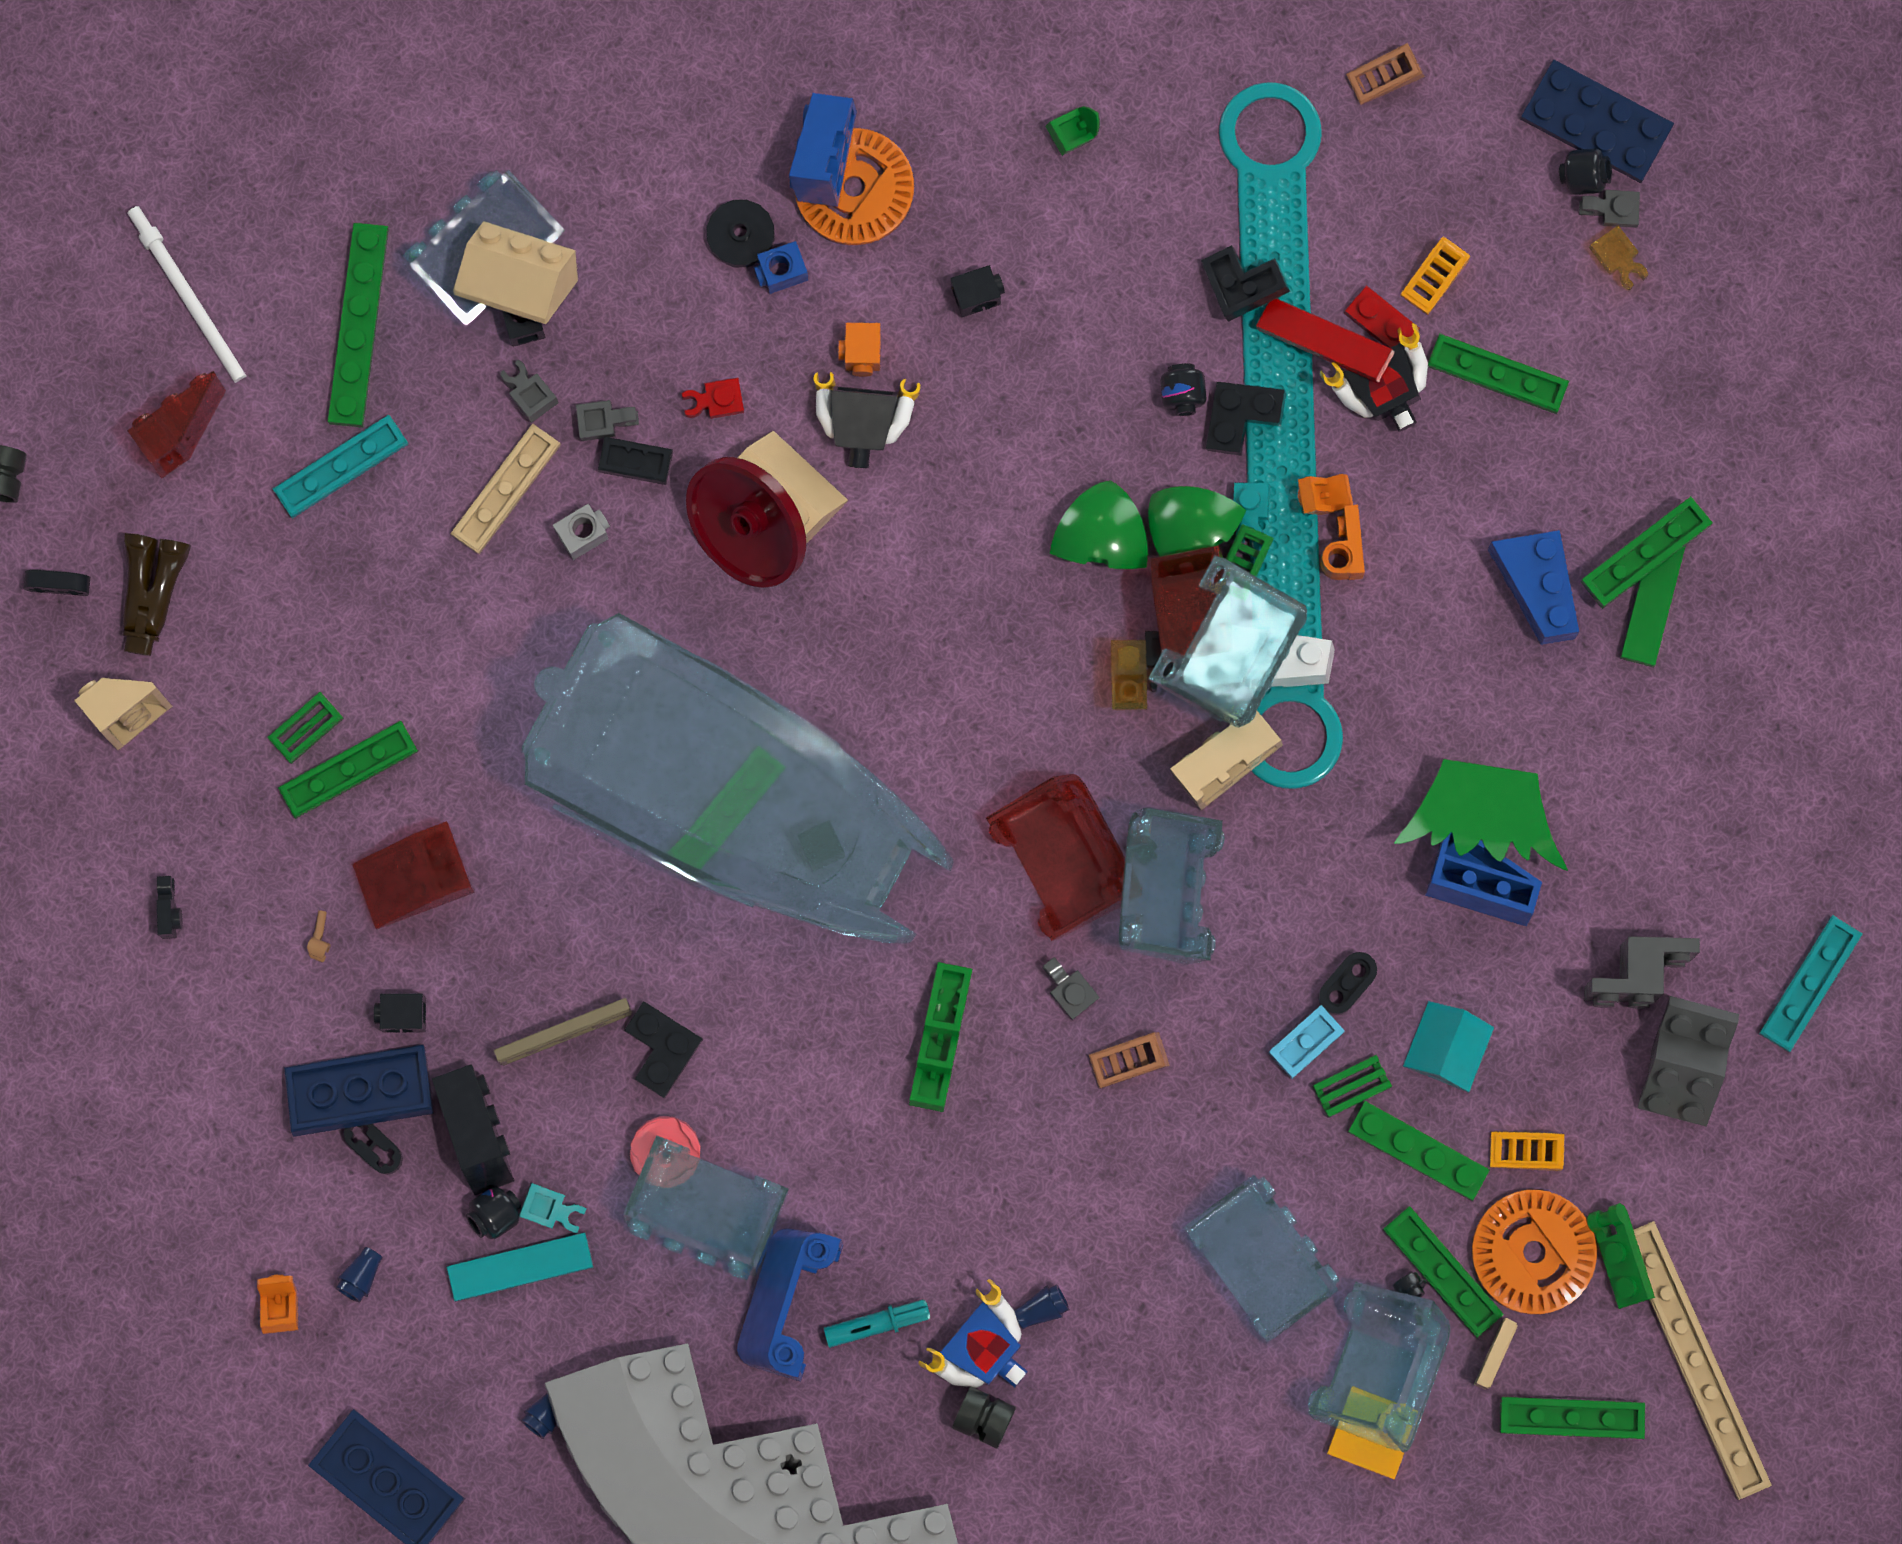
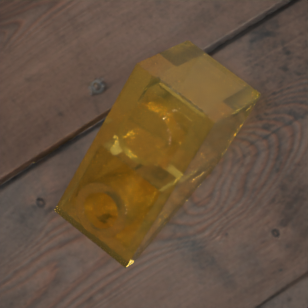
[1110,640,1147,710]

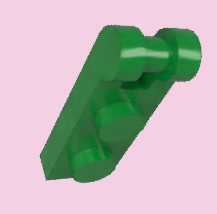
[1587,1203,1655,1309]

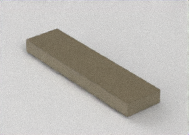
[494,998,632,1066]

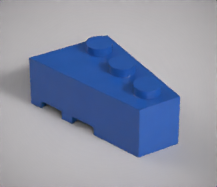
[789,93,857,207]
[1488,530,1579,645]
[1425,832,1542,927]

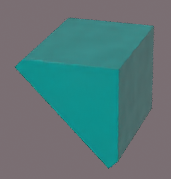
[1403,1001,1494,1093]

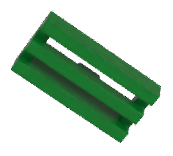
[267,692,344,764]
[1313,1055,1392,1118]

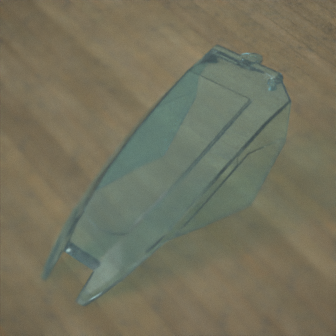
[522,613,953,943]

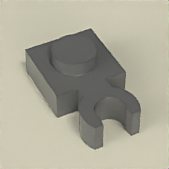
[500,360,559,423]

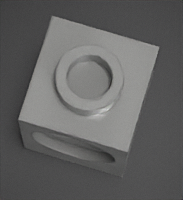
[553,504,610,560]

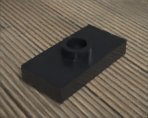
[598,437,673,485]

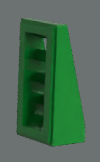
[1213,524,1274,603]

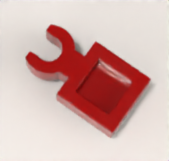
[681,378,744,419]

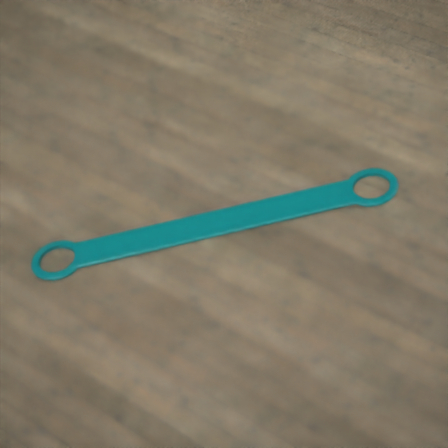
[1219,82,1343,789]

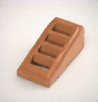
[1346,43,1425,105]
[1089,1032,1170,1088]

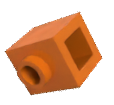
[838,323,881,377]

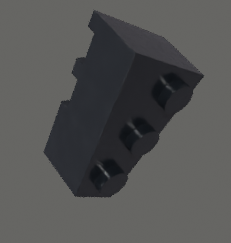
[432,1064,515,1196]

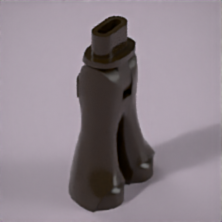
[122,533,191,656]

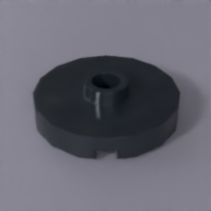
[707,199,775,268]

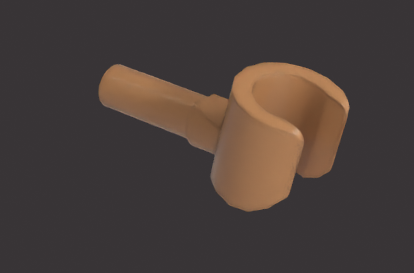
[307,910,331,962]

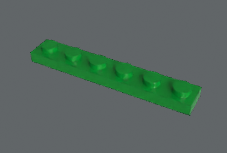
[328,223,389,428]

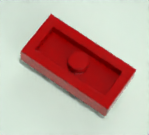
[1344,285,1420,348]

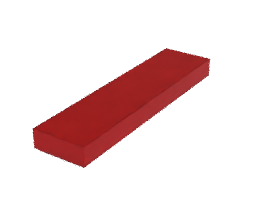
[1256,299,1394,383]

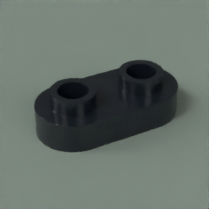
[1318,952,1377,1015]

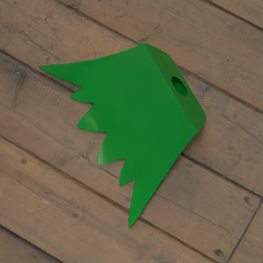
[1394,759,1568,871]

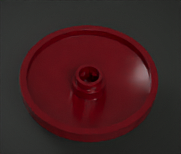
[686,457,806,588]

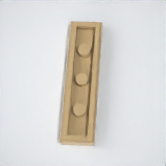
[450,423,561,554]

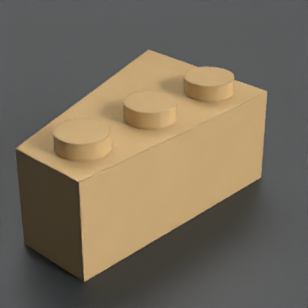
[1170,708,1283,810]

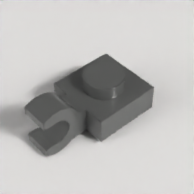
[1579,190,1640,228]
[576,400,639,441]
[1042,957,1100,1020]

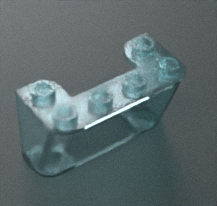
[402,170,565,326]
[1148,556,1307,727]
[1119,808,1224,965]
[623,1135,789,1280]
[1182,1175,1340,1344]

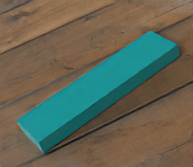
[273,415,408,519]
[1759,915,1863,1053]
[447,1233,594,1302]

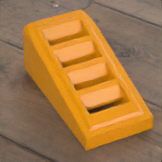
[1400,237,1470,315]
[1490,1132,1564,1171]

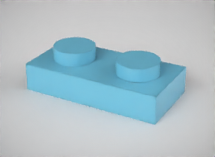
[1268,1005,1345,1079]

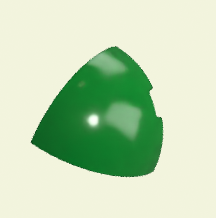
[1049,480,1148,569]
[1148,486,1246,585]

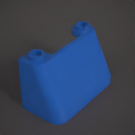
[737,1228,843,1382]

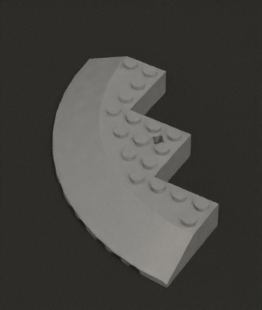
[545,1343,958,1544]

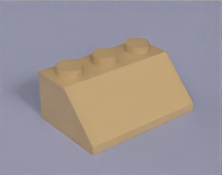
[454,221,578,324]
[738,431,848,544]
[74,678,173,750]

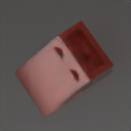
[127,371,226,478]
[1151,545,1233,664]
[352,821,475,930]

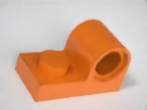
[1320,504,1365,580]

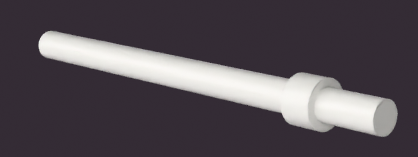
[127,206,246,383]

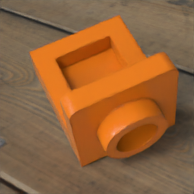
[1298,474,1353,515]
[257,1274,298,1334]

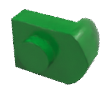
[1045,106,1100,156]

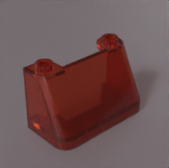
[986,774,1141,941]

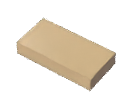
[1474,1318,1518,1390]

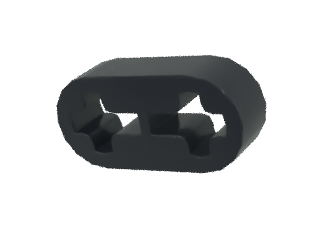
[23,570,91,596]
[344,1124,403,1175]

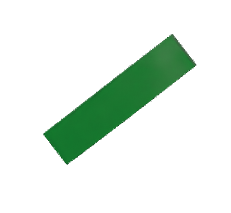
[909,962,973,1112]

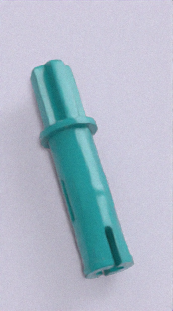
[824,1299,930,1348]

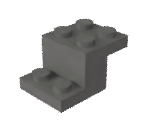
[1584,936,1700,1009]
[1638,996,1739,1127]

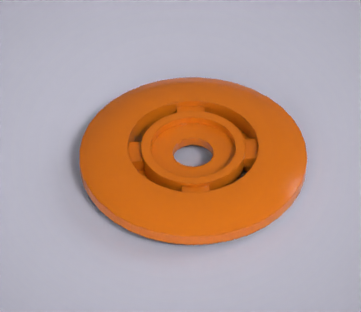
[795,128,914,245]
[1472,1190,1597,1315]

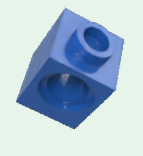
[754,241,809,294]

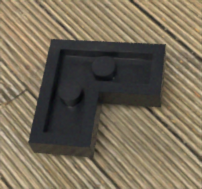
[1201,245,1290,322]
[1206,382,1286,456]
[624,1001,703,1099]

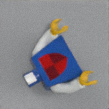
[919,1279,1028,1388]

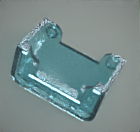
[1308,1282,1450,1453]

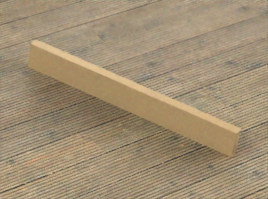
[1634,1221,1772,1500]

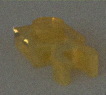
[1589,225,1648,290]

